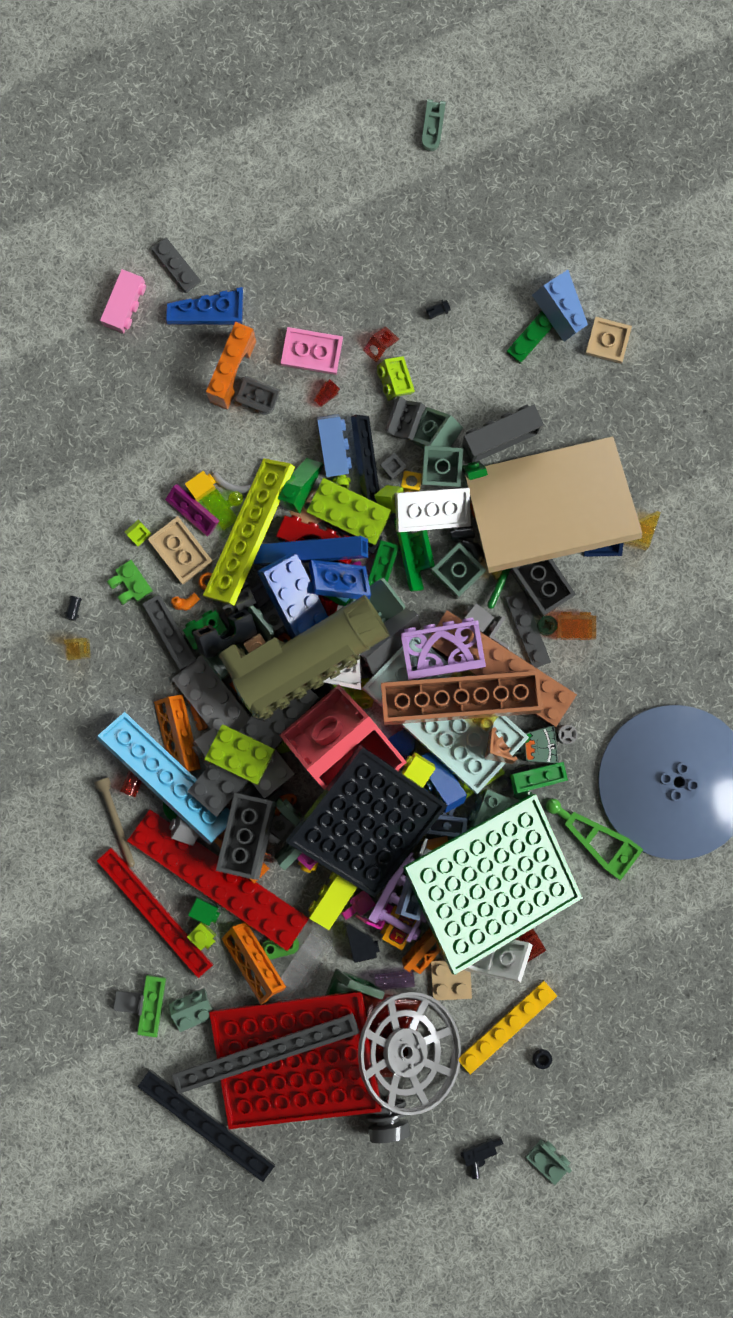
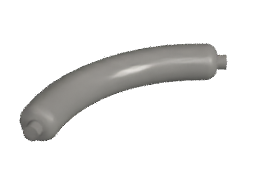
[212,471,252,493]

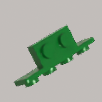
[394,518,435,592]

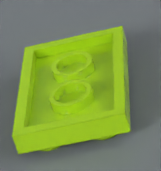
[205,724,275,785]

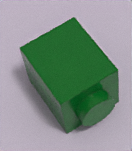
[188,897,220,926]

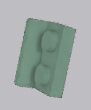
[525,1139,572,1185]

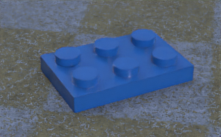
[309,560,371,599]

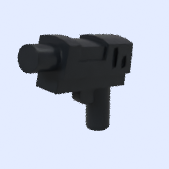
[460,1137,503,1179]

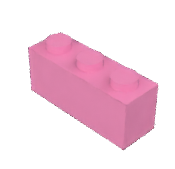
[100,269,146,334]

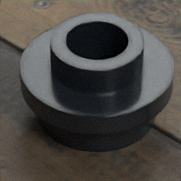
[532,1049,552,1069]

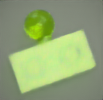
[202,489,243,531]

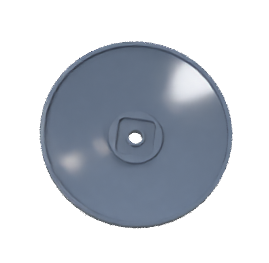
[598,705,733,860]

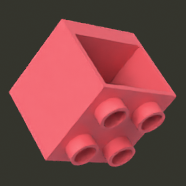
[279,685,407,790]

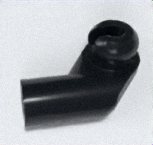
[462,539,484,563]

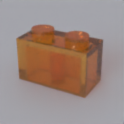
[556,612,596,640]

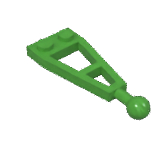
[546,799,644,881]

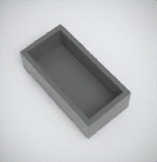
[462,404,544,462]

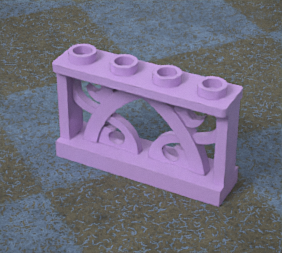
[401,618,486,680]

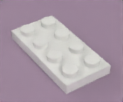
[395,487,471,532]

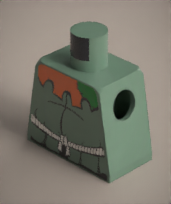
[515,726,558,763]

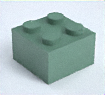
[431,543,486,599]

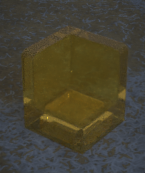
[64,638,91,660]

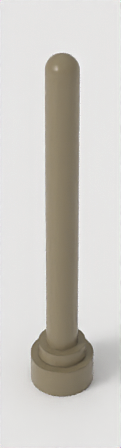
[94,777,135,867]

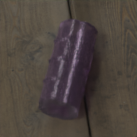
[374,969,415,991]

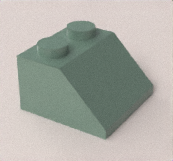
[410,407,463,449]
[421,446,463,487]

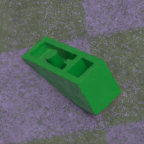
[277,458,324,514]

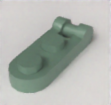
[422,99,446,151]

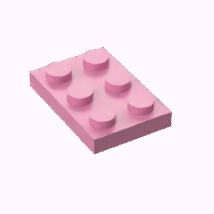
[281,327,343,375]

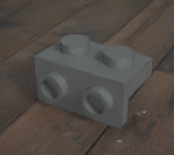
[235,376,281,415]
[385,396,425,441]

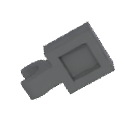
[221,587,256,616]

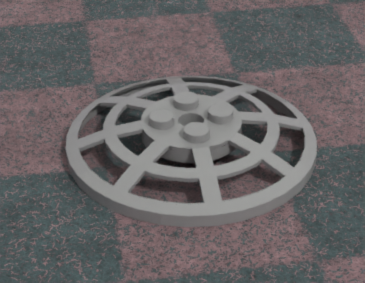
[358,992,461,1115]

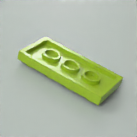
[306,478,392,545]

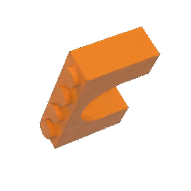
[206,322,256,410]

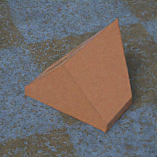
[485,727,518,764]

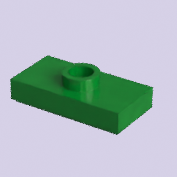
[462,461,488,480]

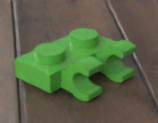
[107,560,153,605]

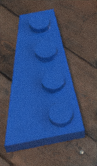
[166,287,243,325]

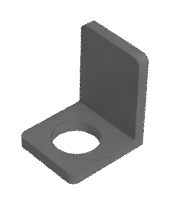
[114,991,144,1016]

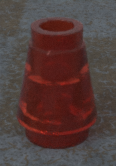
[313,379,340,407]

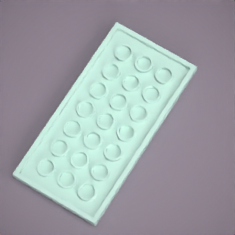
[362,637,529,795]

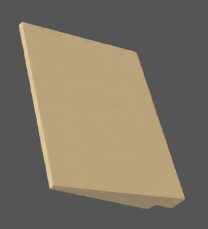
[465,437,642,573]

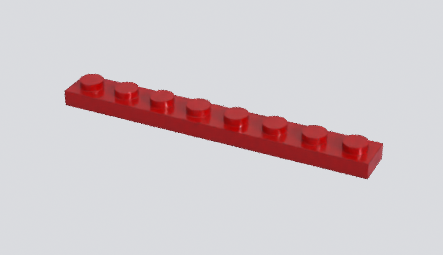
[97,848,214,978]

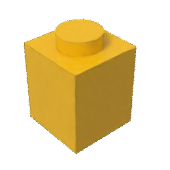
[185,471,216,502]

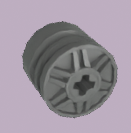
[366,1098,411,1143]

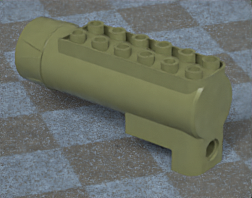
[219,595,390,720]

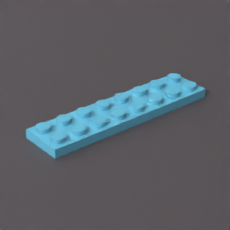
[97,712,230,845]

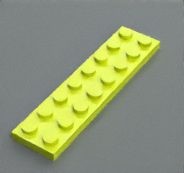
[203,458,295,606]

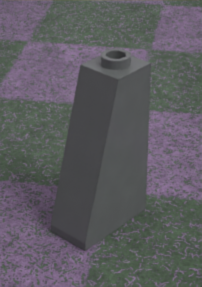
[360,607,421,678]

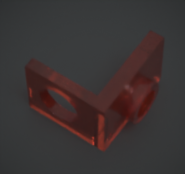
[363,327,399,363]

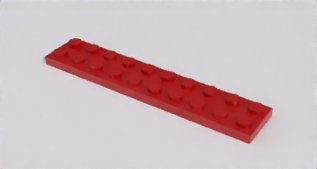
[127,810,309,951]

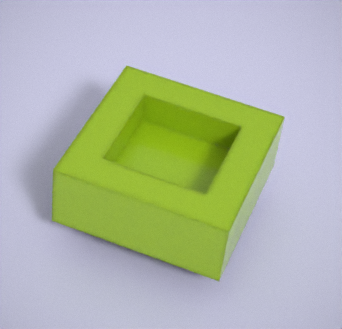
[125,519,152,547]

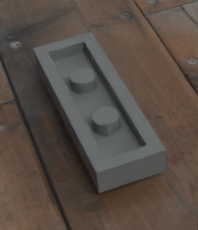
[152,237,201,293]

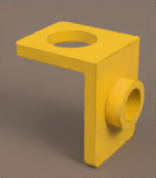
[401,471,421,492]

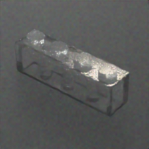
[271,928,333,1002]

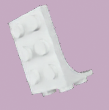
[464,940,532,983]

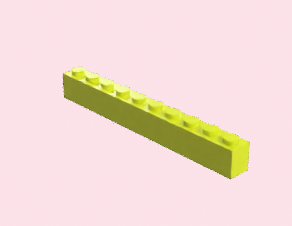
[308,752,436,930]

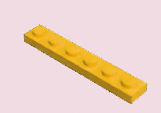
[457,981,557,1075]

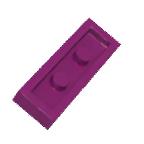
[165,484,220,537]

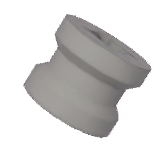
[557,725,578,744]

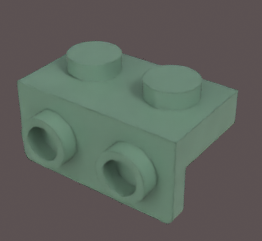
[169,989,214,1032]

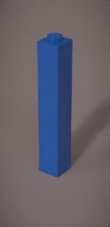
[254,536,368,566]

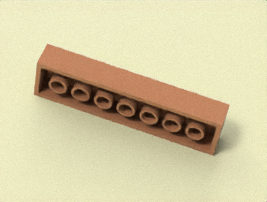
[427,610,577,728]
[381,671,542,725]

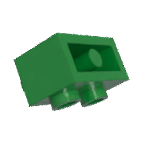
[183,610,228,651]

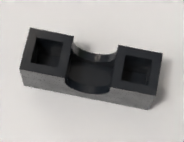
[192,609,258,658]

